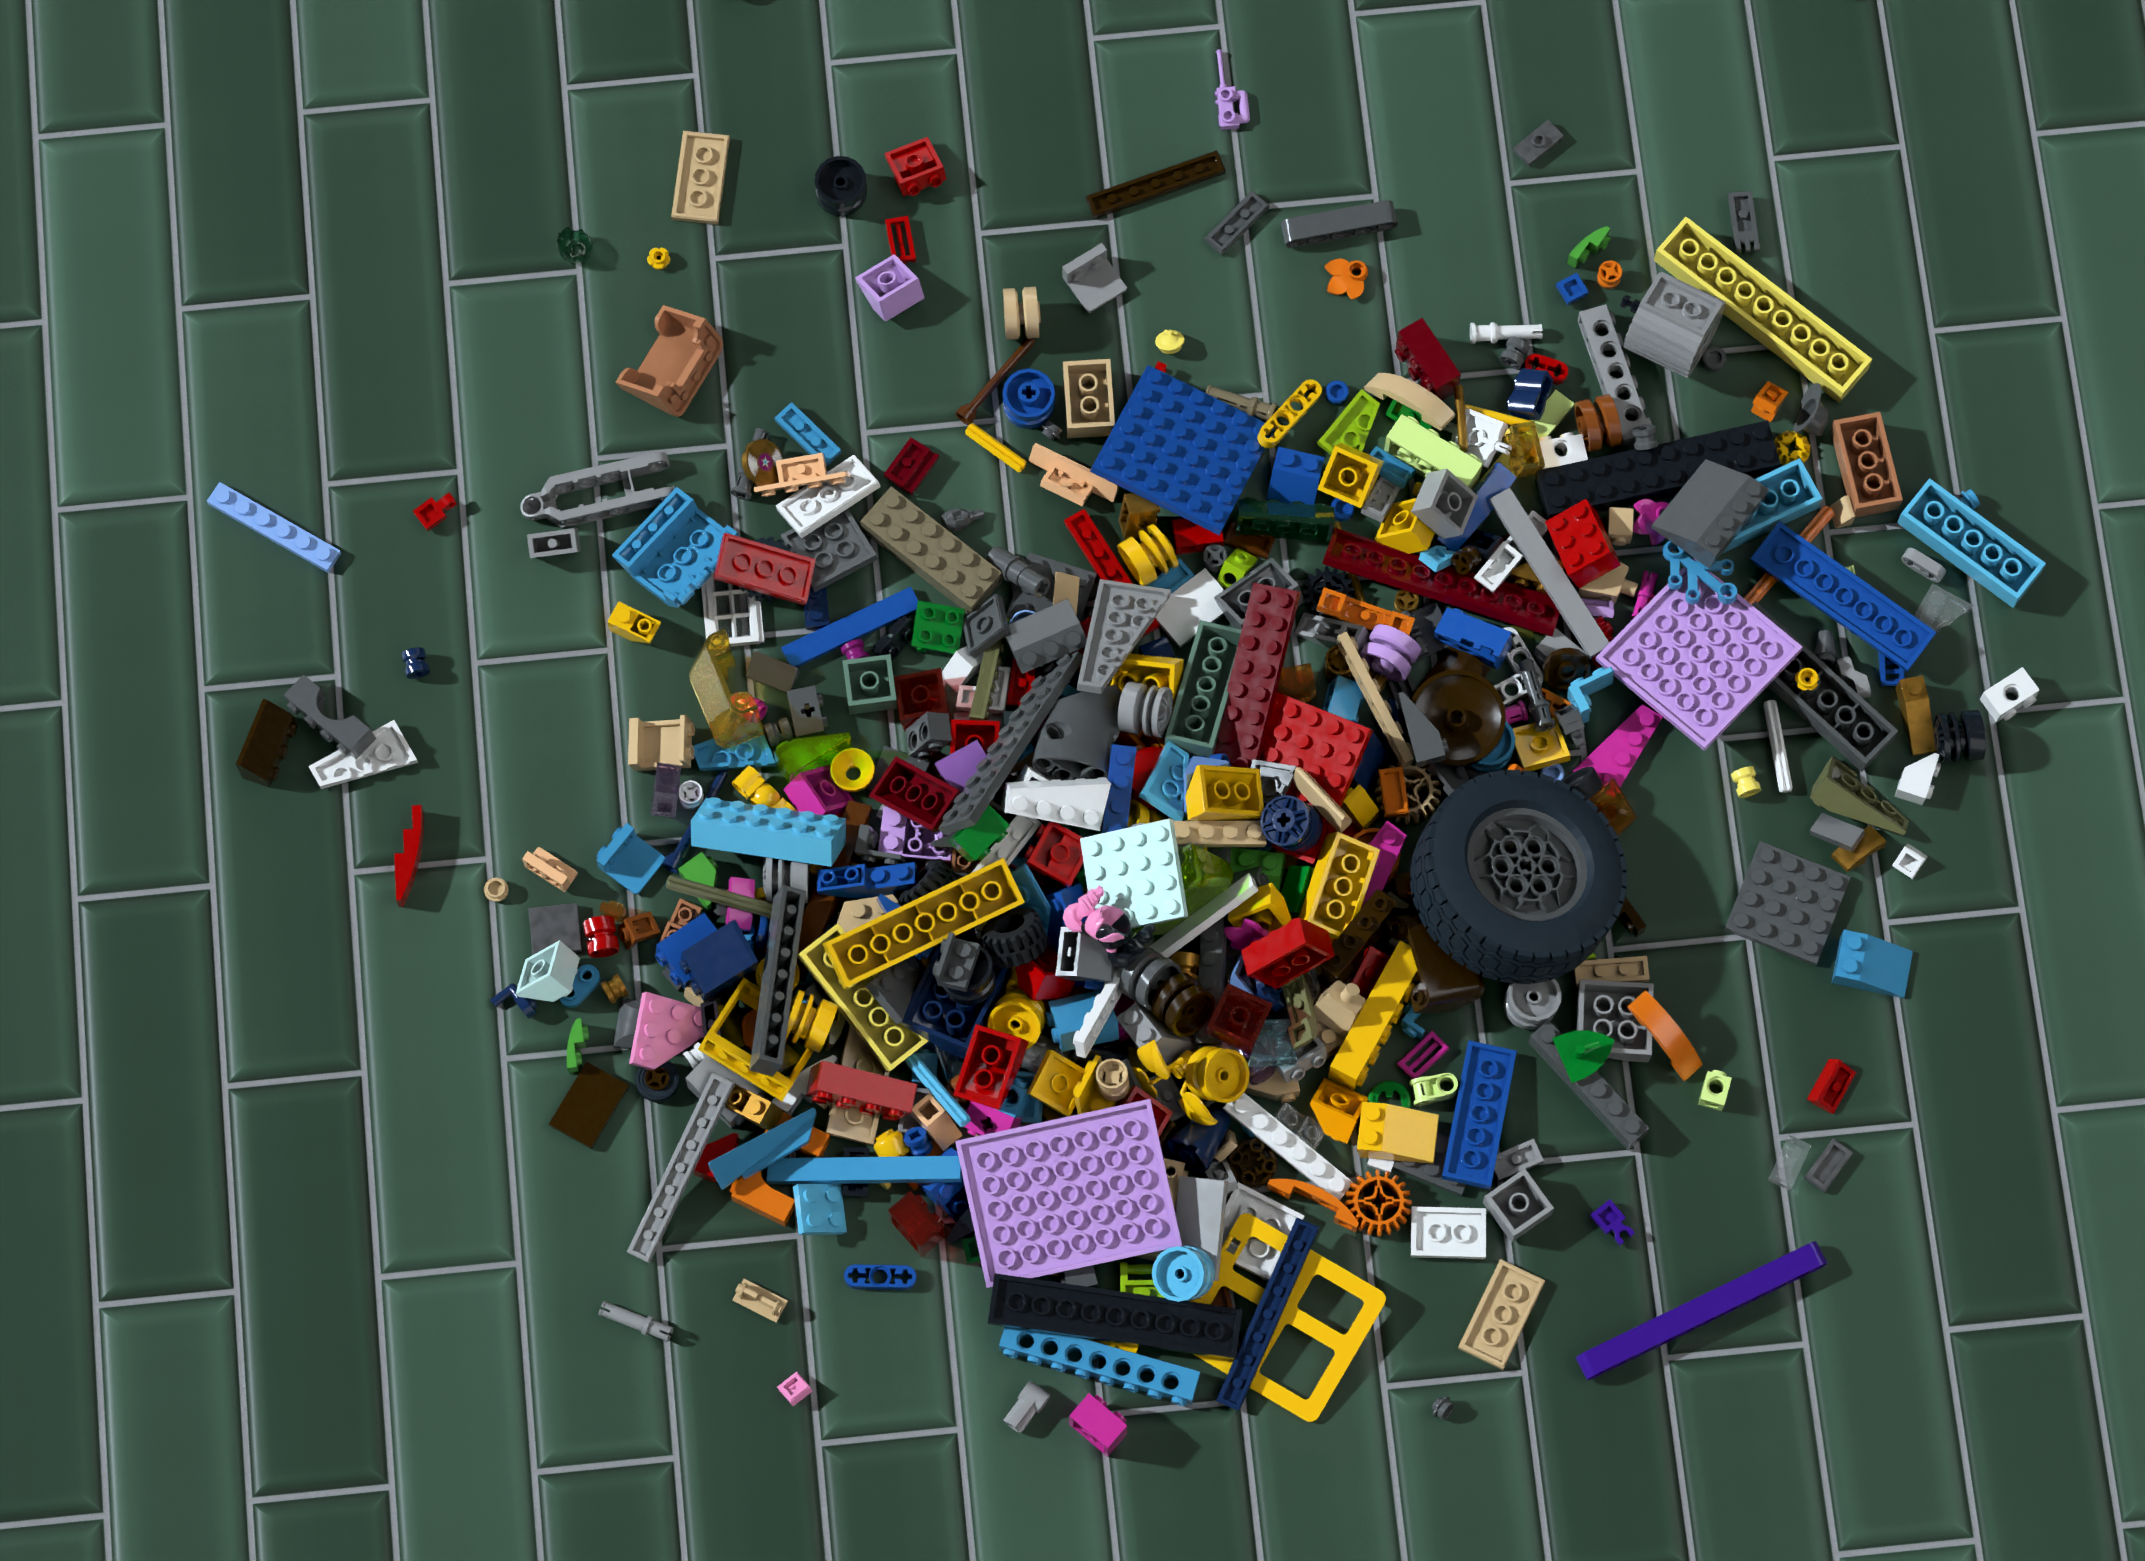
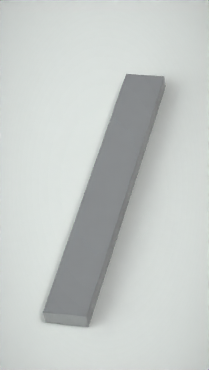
[1489,488,1609,659]
[627,1072,736,1263]

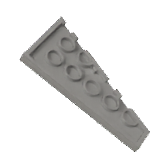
[1077,579,1171,694]

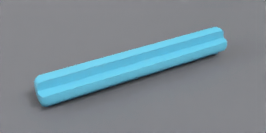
[905,1054,971,1127]

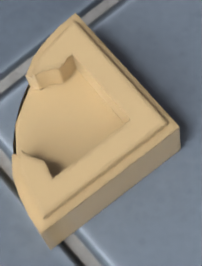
[1215,1129,1238,1162]

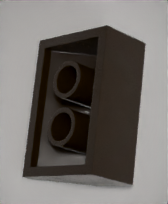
[236,699,298,788]

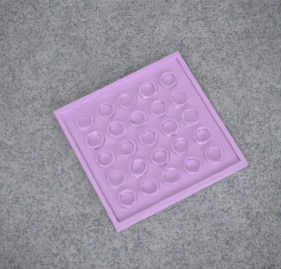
[1596,557,1802,751]

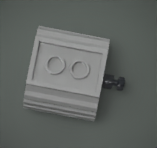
[1620,272,1726,379]

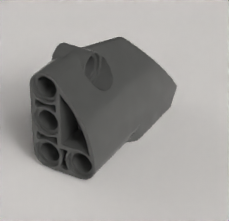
[1031,685,1122,781]

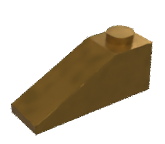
[1895,675,1936,756]

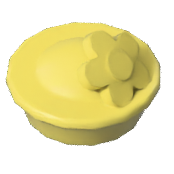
[1155,330,1185,354]

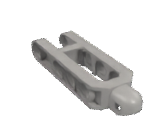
[520,452,675,529]

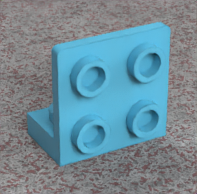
[1567,667,1614,724]

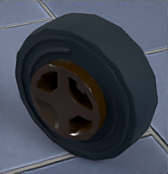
[635,1061,680,1102]

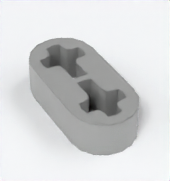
[1901,548,1946,583]

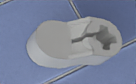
[1834,656,1871,699]

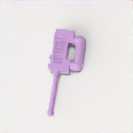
[1214,49,1250,130]

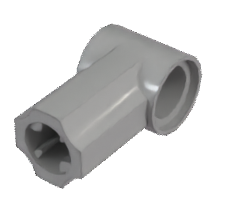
[1003,1381,1051,1434]

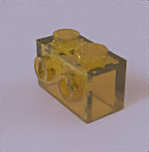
[1503,421,1545,478]

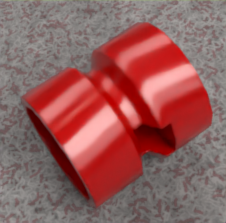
[583,915,620,958]

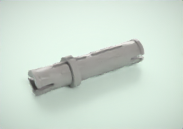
[598,1300,674,1342]

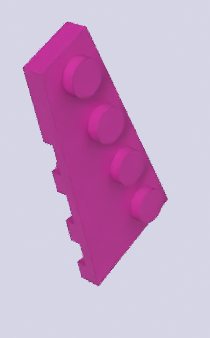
[1572,704,1663,798]

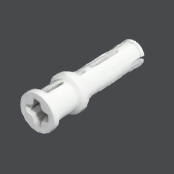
[1470,322,1543,344]

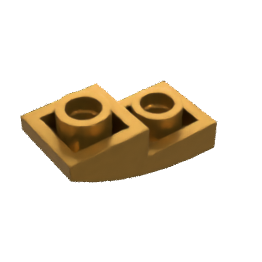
[1831,825,1887,872]

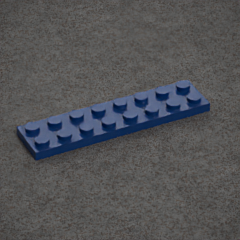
[1750,521,1937,672]

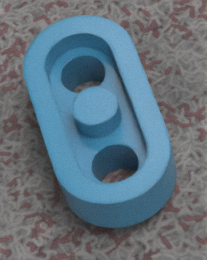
[559,964,600,1008]

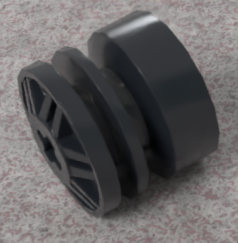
[1933,710,1986,764]

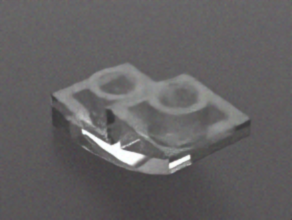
[1274,1102,1325,1150]

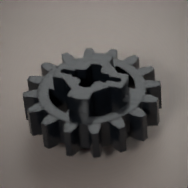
[1302,566,1354,618]

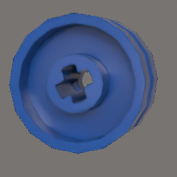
[1003,368,1055,429]

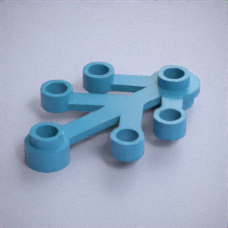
[1663,541,1737,605]

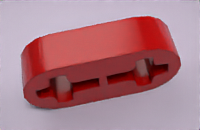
[1524,354,1568,385]

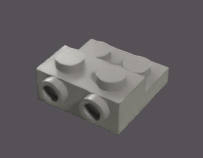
[1258,1019,1328,1083]

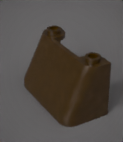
[1386,912,1485,1013]

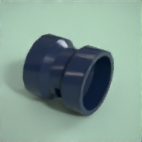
[401,647,430,679]

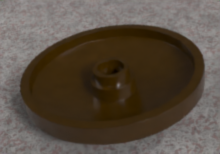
[1411,670,1506,767]

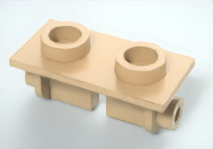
[732,1279,788,1323]

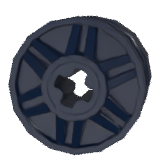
[1260,795,1323,853]

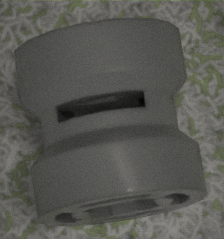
[1499,337,1530,369]
[763,717,794,747]

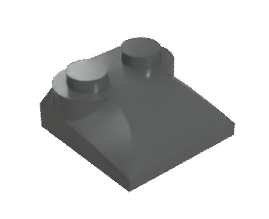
[613,999,641,1050]

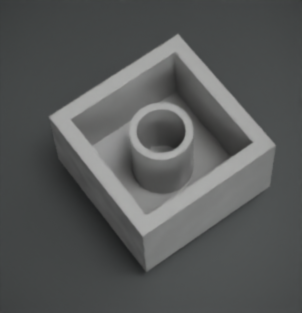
[1411,469,1478,539]
[1482,1168,1554,1242]

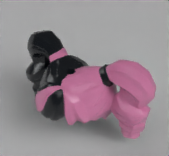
[1063,886,1156,968]

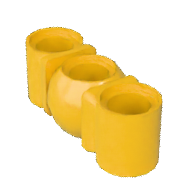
[731,765,797,811]

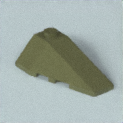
[1810,756,1909,835]

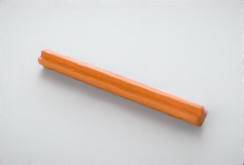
[1744,506,1835,605]

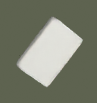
[1892,843,1928,879]

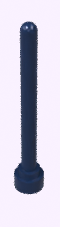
[662,770,728,874]

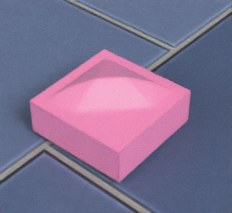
[777,1372,812,1406]

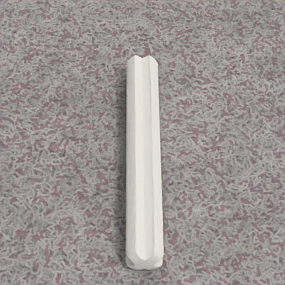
[1763,700,1793,793]

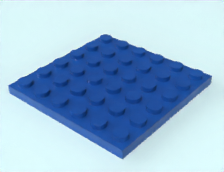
[1090,365,1274,535]

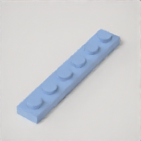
[207,482,341,573]

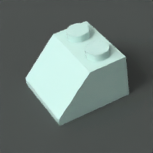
[516,940,580,1002]

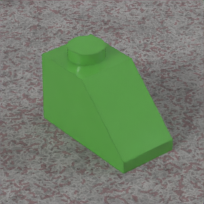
[678,852,718,913]

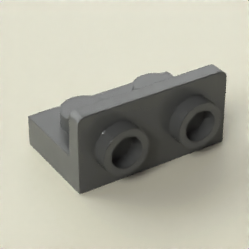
[933,932,981,992]

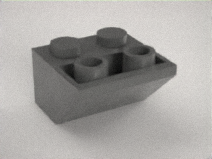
[1055,927,1115,982]

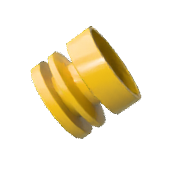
[1117,524,1179,586]
[786,990,838,1053]

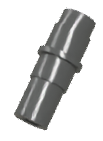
[986,546,1050,598]

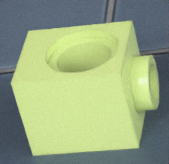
[1698,1070,1732,1111]

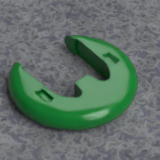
[1367,1080,1412,1109]

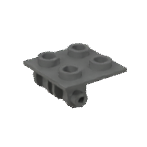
[1401,602,1449,661]

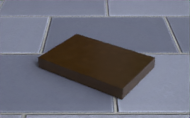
[549,1061,629,1150]

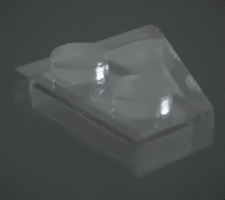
[1914,583,1973,632]

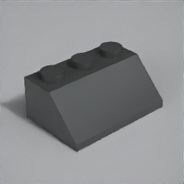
[1214,557,1304,630]
[1005,599,1087,674]

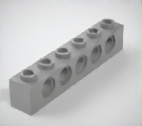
[1577,304,1652,448]

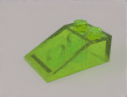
[774,732,853,784]

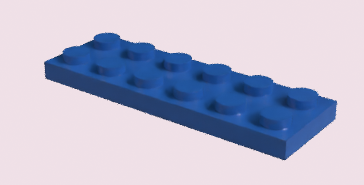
[1441,1040,1517,1189]

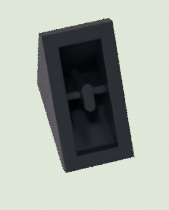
[1460,529,1504,566]

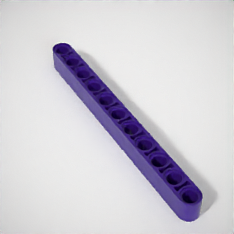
[1576,1241,1828,1381]

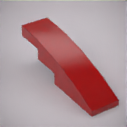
[394,805,424,907]

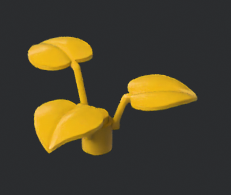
[1132,1040,1218,1126]

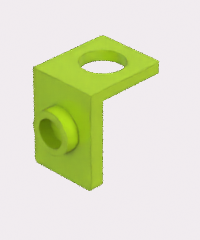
[1216,548,1258,589]

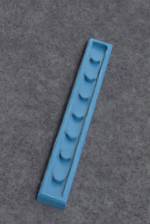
[766,1156,962,1185]

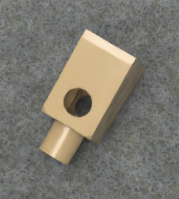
[1578,561,1638,604]
[1313,980,1366,1038]

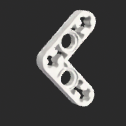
[1494,627,1543,707]

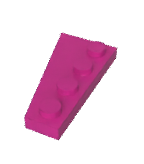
[1361,821,1407,908]

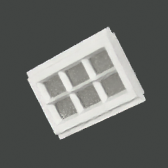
[701,572,765,649]

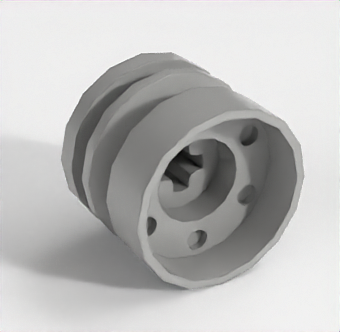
[1118,682,1173,738]
[763,857,810,904]

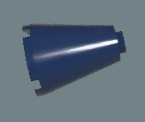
[1166,1106,1231,1174]

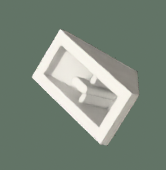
[940,646,984,692]

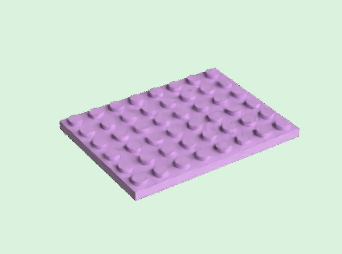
[955,1099,1182,1288]

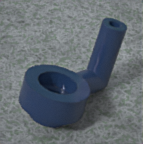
[490,984,538,1019]

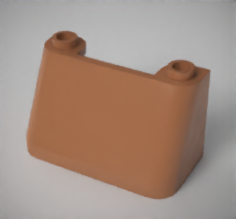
[615,305,723,417]

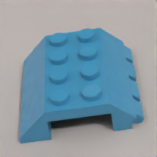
[612,487,740,608]

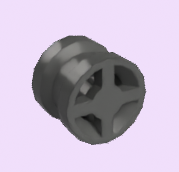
[1632,425,1658,450]
[1203,544,1227,573]

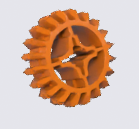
[1345,1170,1412,1237]

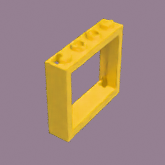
[698,977,814,1101]

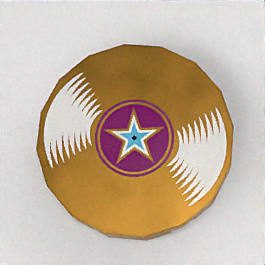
[742,439,783,486]

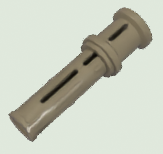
[1206,384,1277,421]

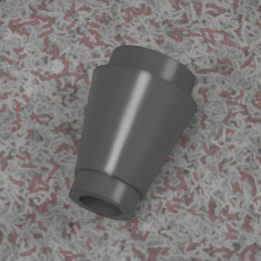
[1814,630,1837,667]

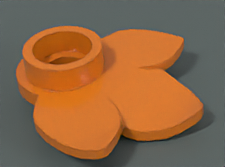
[1324,258,1368,300]

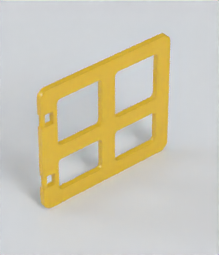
[1189,1213,1386,1422]

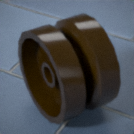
[1151,973,1215,1037]

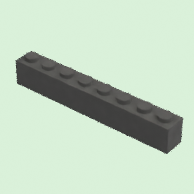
[749,885,806,1077]

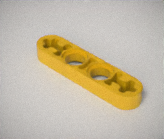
[1257,379,1322,448]

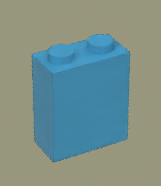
[1045,990,1119,1052]

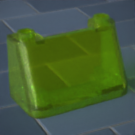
[1131,842,1233,935]

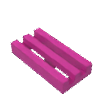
[1397,1031,1450,1080]

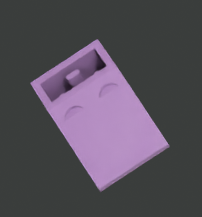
[878,806,952,862]

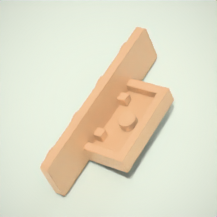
[1029,443,1119,506]
[754,453,851,497]

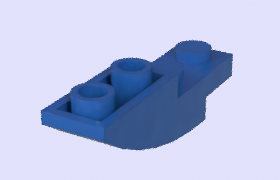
[817,862,917,898]

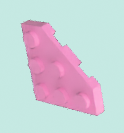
[629,992,704,1070]

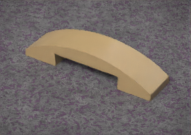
[1364,373,1455,431]

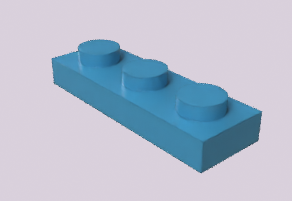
[775,402,841,467]

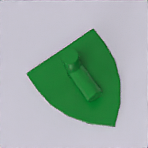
[1552,1030,1615,1083]

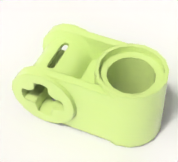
[1409,1073,1458,1107]

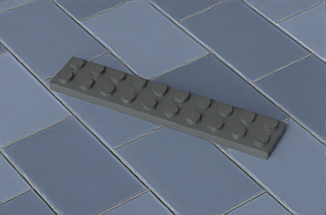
[938,651,1083,835]

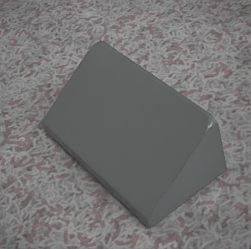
[745,651,799,693]

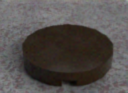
[1542,647,1591,691]

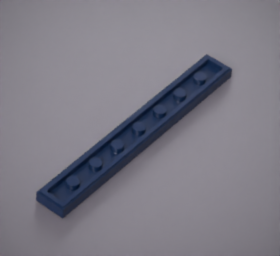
[1216,1218,1320,1411]

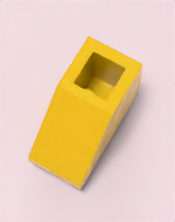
[607,601,661,644]
[1342,784,1380,831]

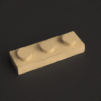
[1574,956,1650,987]

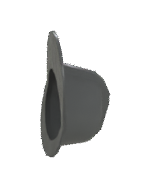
[1793,383,1829,436]

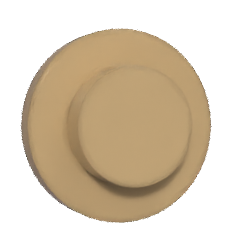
[484,878,509,902]

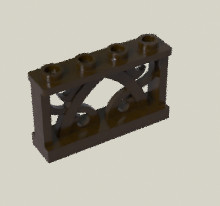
[1318,889,1396,987]

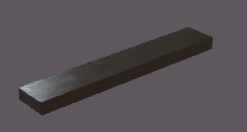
[1086,150,1226,219]

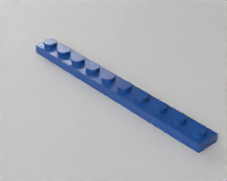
[1083,744,1137,991]

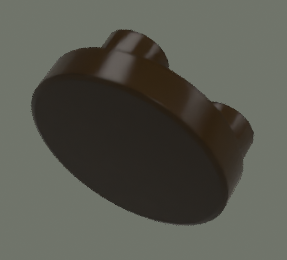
[1228,1138,1277,1189]

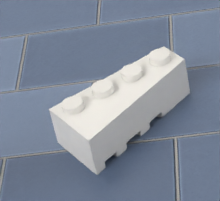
[1000,777,1111,831]

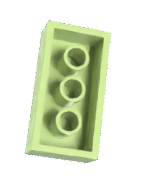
[1384,414,1483,490]

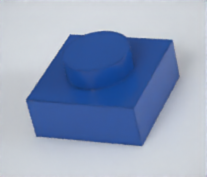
[1556,273,1589,306]

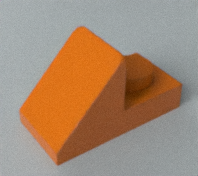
[1751,381,1789,422]

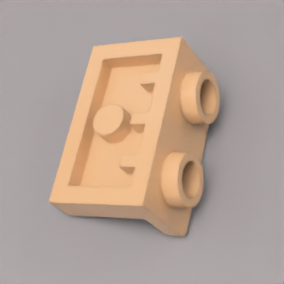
[522,847,578,893]

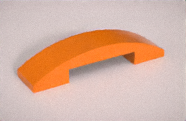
[1316,587,1415,635]
[1627,991,1703,1081]
[1267,1179,1359,1233]

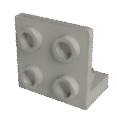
[1062,243,1127,313]

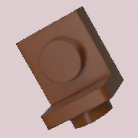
[618,911,661,949]

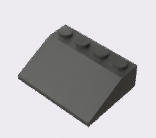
[1651,459,1769,569]

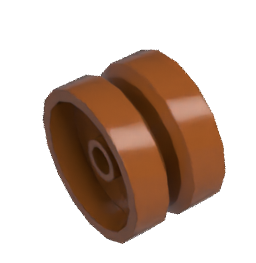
[1574,394,1622,452]

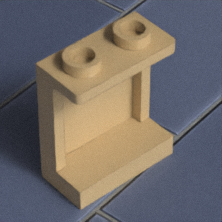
[628,715,695,771]

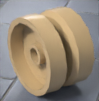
[1003,287,1041,340]

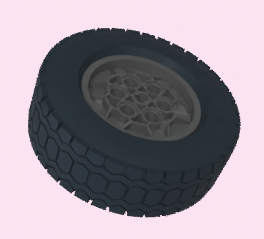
[1410,770,1627,984]

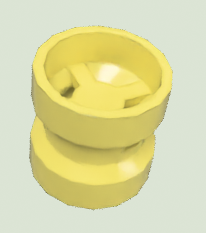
[1731,766,1761,798]

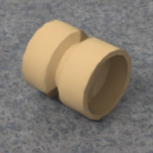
[1096,1058,1130,1101]

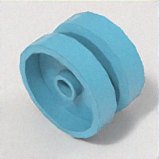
[1152,1245,1215,1302]

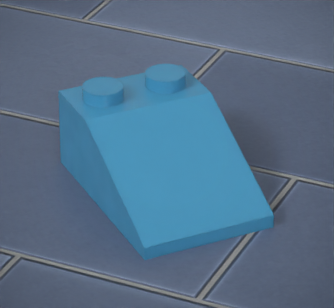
[1832,929,1913,998]

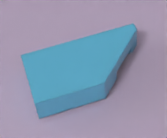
[1419,545,1462,572]

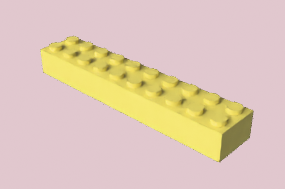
[1654,217,1872,403]

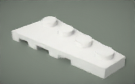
[309,720,418,789]

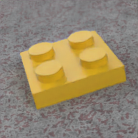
[1513,717,1570,771]
[1027,1050,1086,1117]

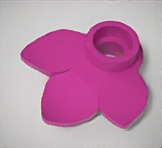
[1633,499,1669,545]
[1224,919,1270,950]

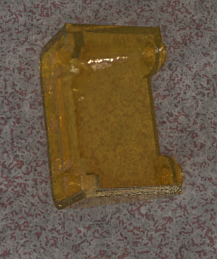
[689,629,764,748]

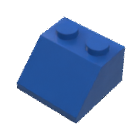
[1266,446,1325,511]

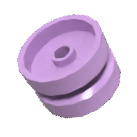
[1359,624,1421,682]

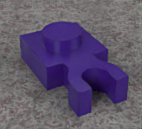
[1590,1199,1635,1246]

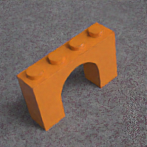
[730,1113,830,1227]

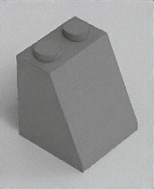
[1116,1003,1198,1066]
[686,1055,765,1129]

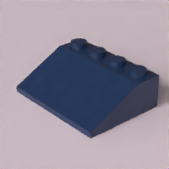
[900,942,1009,1059]

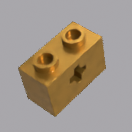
[1118,493,1160,540]

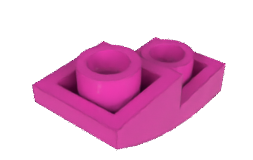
[726,877,755,932]

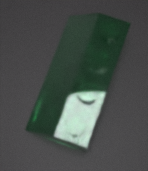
[1235,497,1335,542]

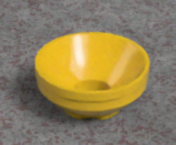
[830,748,875,792]

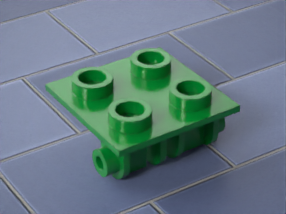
[911,600,965,654]

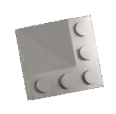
[1576,979,1654,1062]

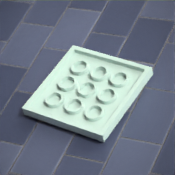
[1080,819,1188,929]

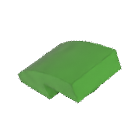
[1567,226,1611,268]
[567,1018,589,1074]

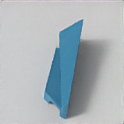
[708,1108,817,1190]

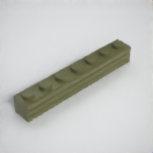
[969,636,1007,721]

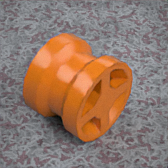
[1597,260,1622,289]

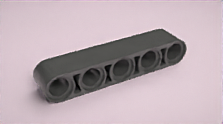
[1281,200,1398,248]

